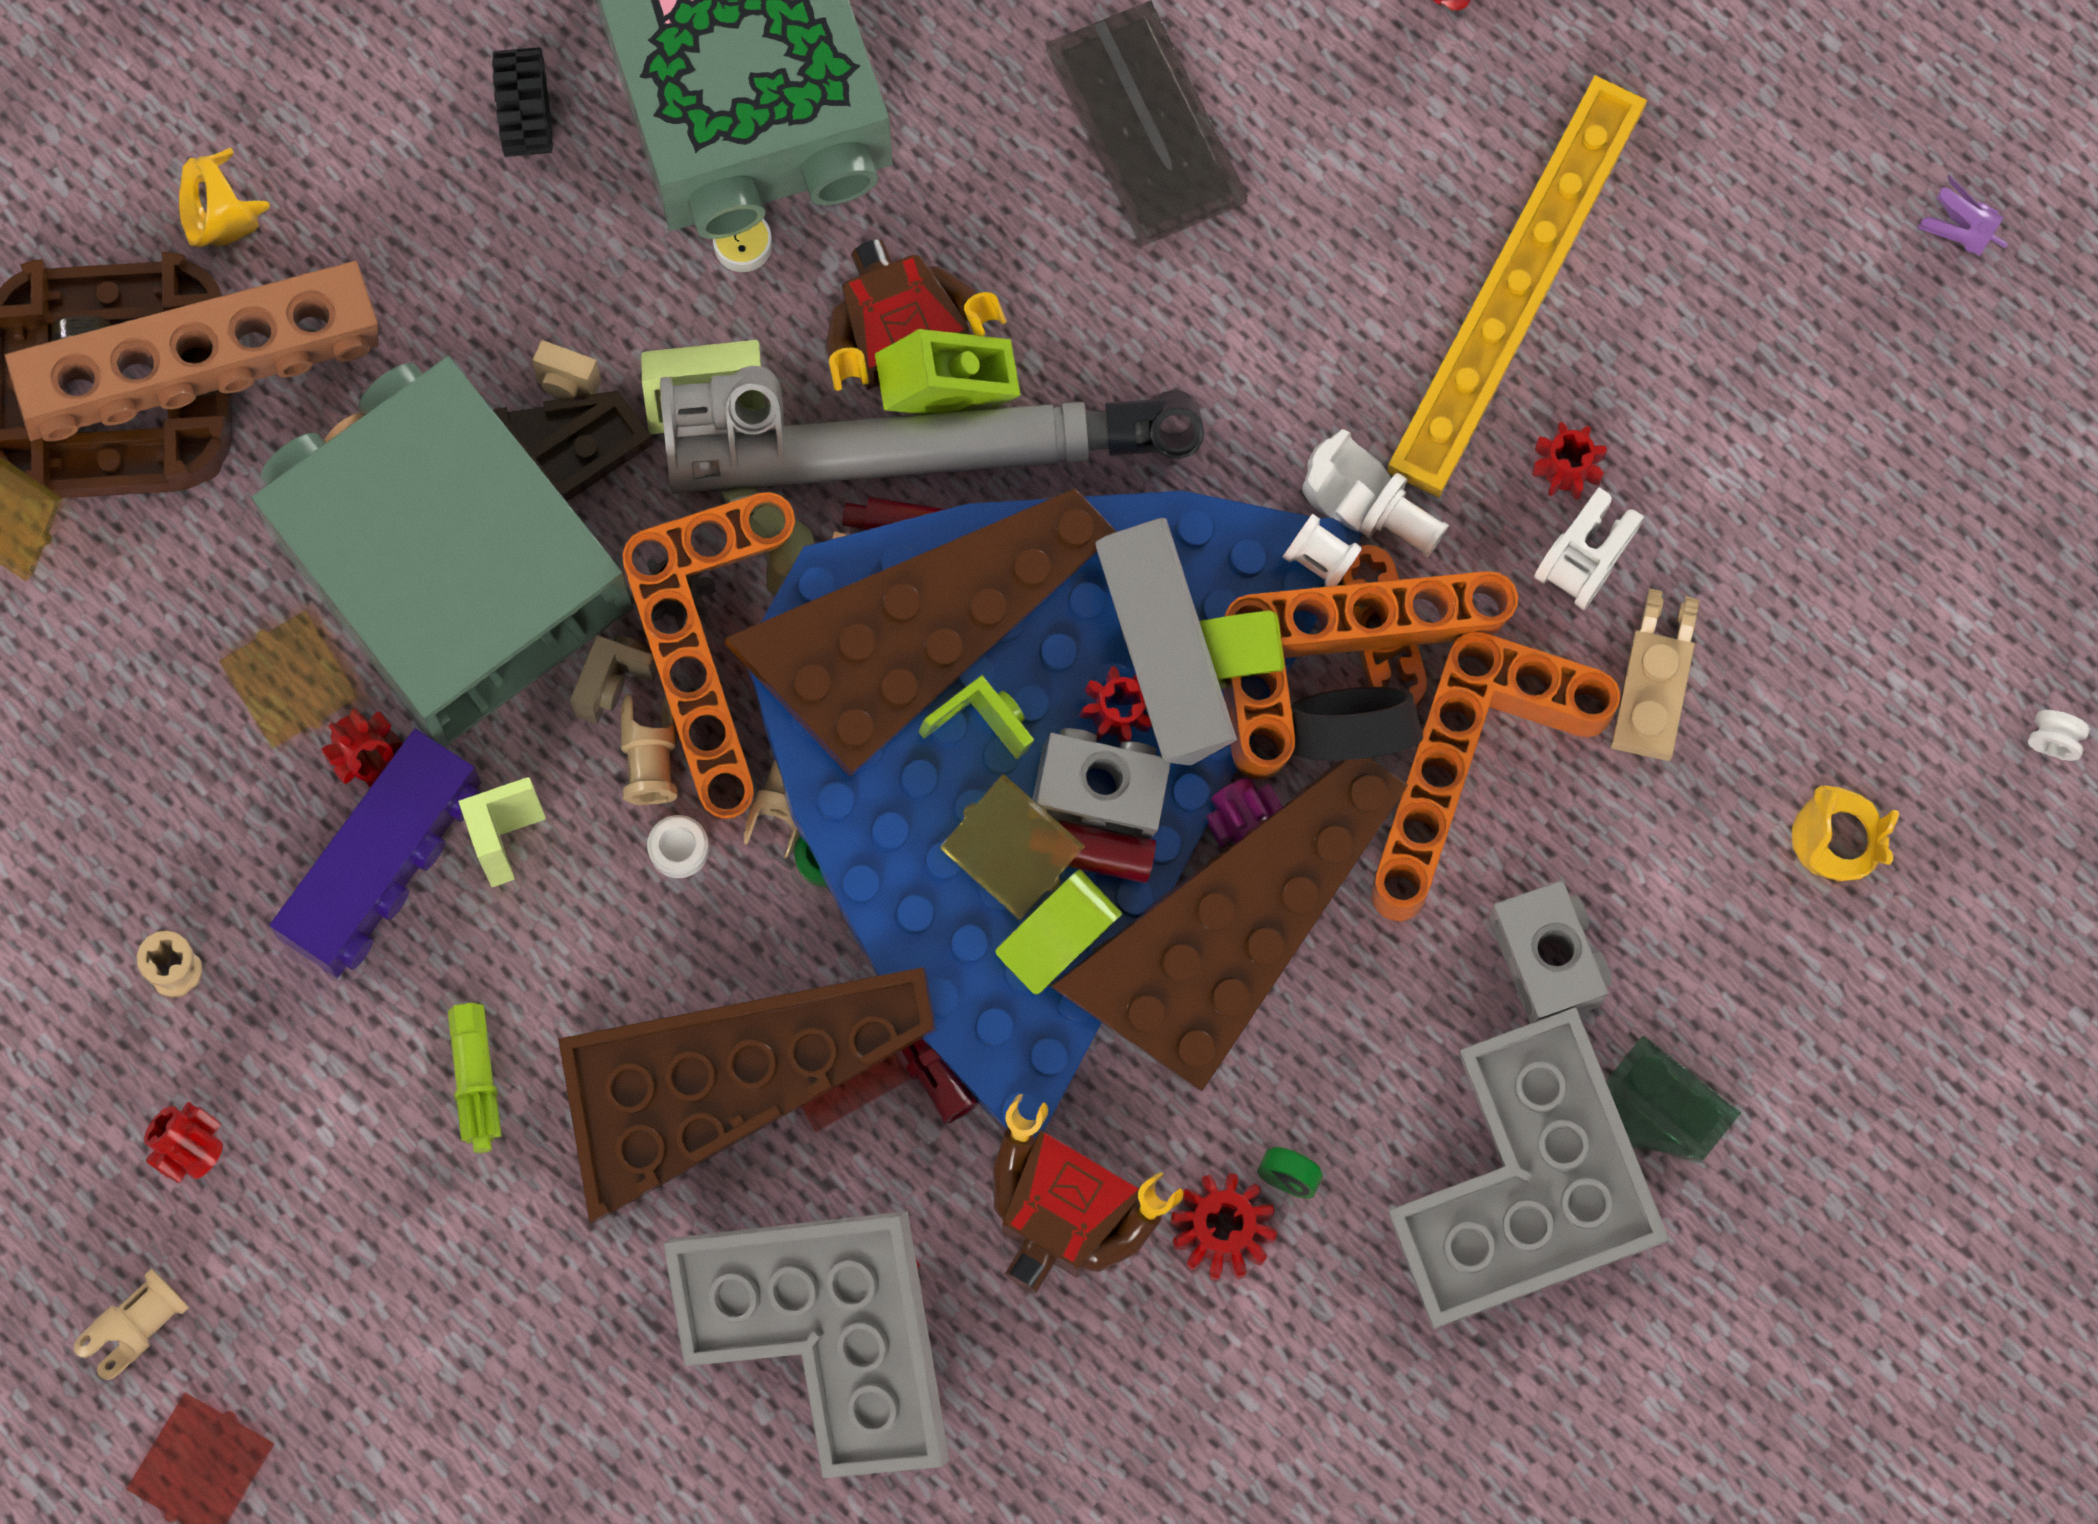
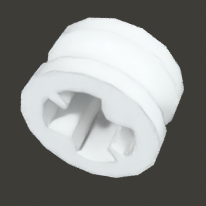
[2028,710,2090,761]

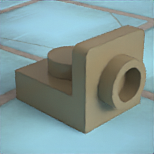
[570,635,658,725]

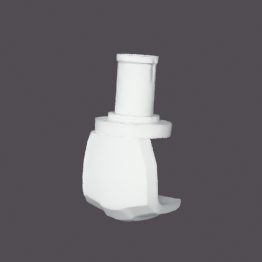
[1302,429,1449,557]

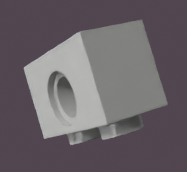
[1029,728,1171,839]
[1488,880,1612,1024]

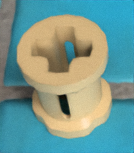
[136,931,203,998]

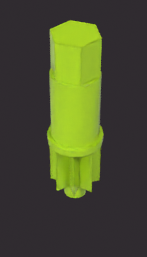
[447,1003,502,1153]

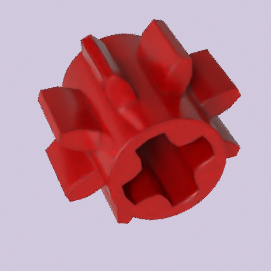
[1532,422,1607,500]
[1080,666,1152,744]
[321,708,403,787]
[144,1102,223,1183]

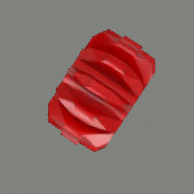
[1171,1173,1277,1281]

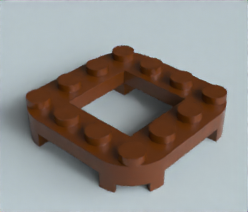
[0,252,232,499]

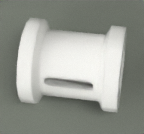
[1282,514,1362,587]

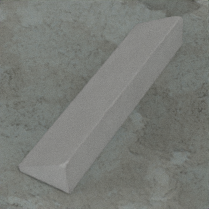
[1095,518,1237,766]

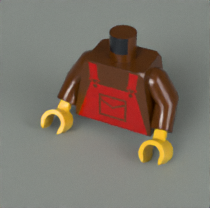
[825,239,1007,391]
[993,1094,1184,1293]

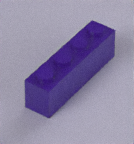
[269,728,481,979]

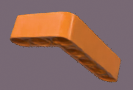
[622,492,795,819]
[1223,571,1518,780]
[1371,631,1620,921]

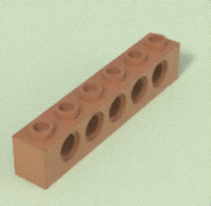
[4,260,378,441]

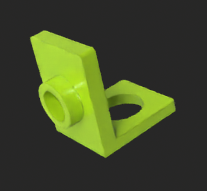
[918,675,1034,759]

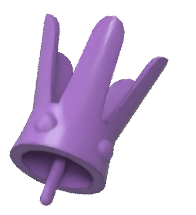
[1917,175,2008,257]

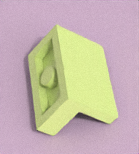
[641,340,766,434]
[458,777,546,887]

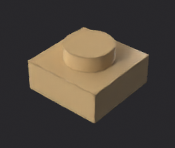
[532,340,601,400]

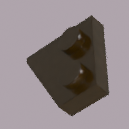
[493,391,653,502]

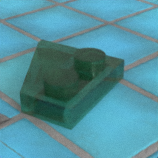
[1606,1035,1741,1163]

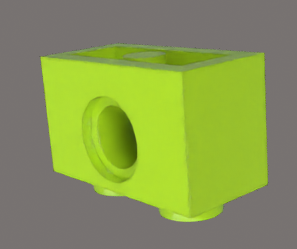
[875,329,1021,414]

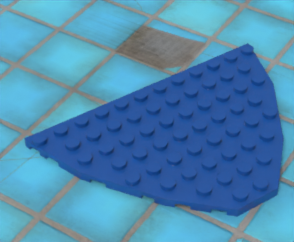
[747,490,1362,1142]

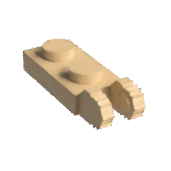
[1610,588,1700,761]

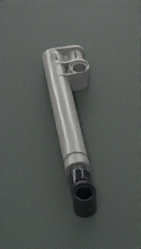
[660,366,1205,494]

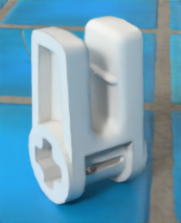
[1534,487,1644,610]

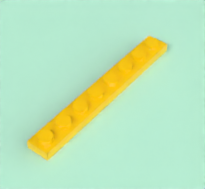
[1387,75,1647,498]

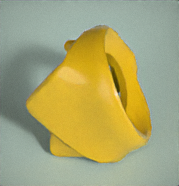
[179,148,270,248]
[1791,785,1899,881]

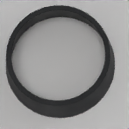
[1291,687,1423,760]

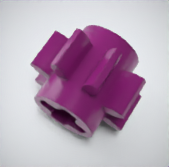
[1206,778,1282,847]

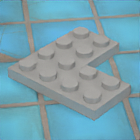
[1388,1007,1669,1330]
[663,1211,950,1478]

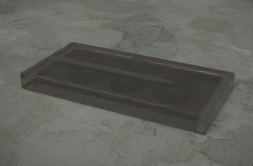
[1046,0,1248,247]

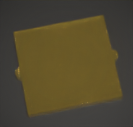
[0,457,63,581]
[219,611,359,749]
[940,774,1085,920]

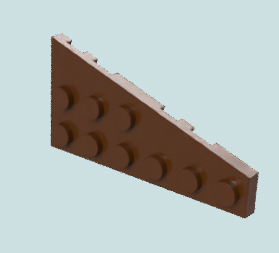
[724,488,1117,777]
[1048,758,1408,1091]
[558,967,937,1223]

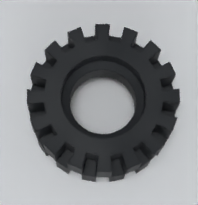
[492,47,553,157]

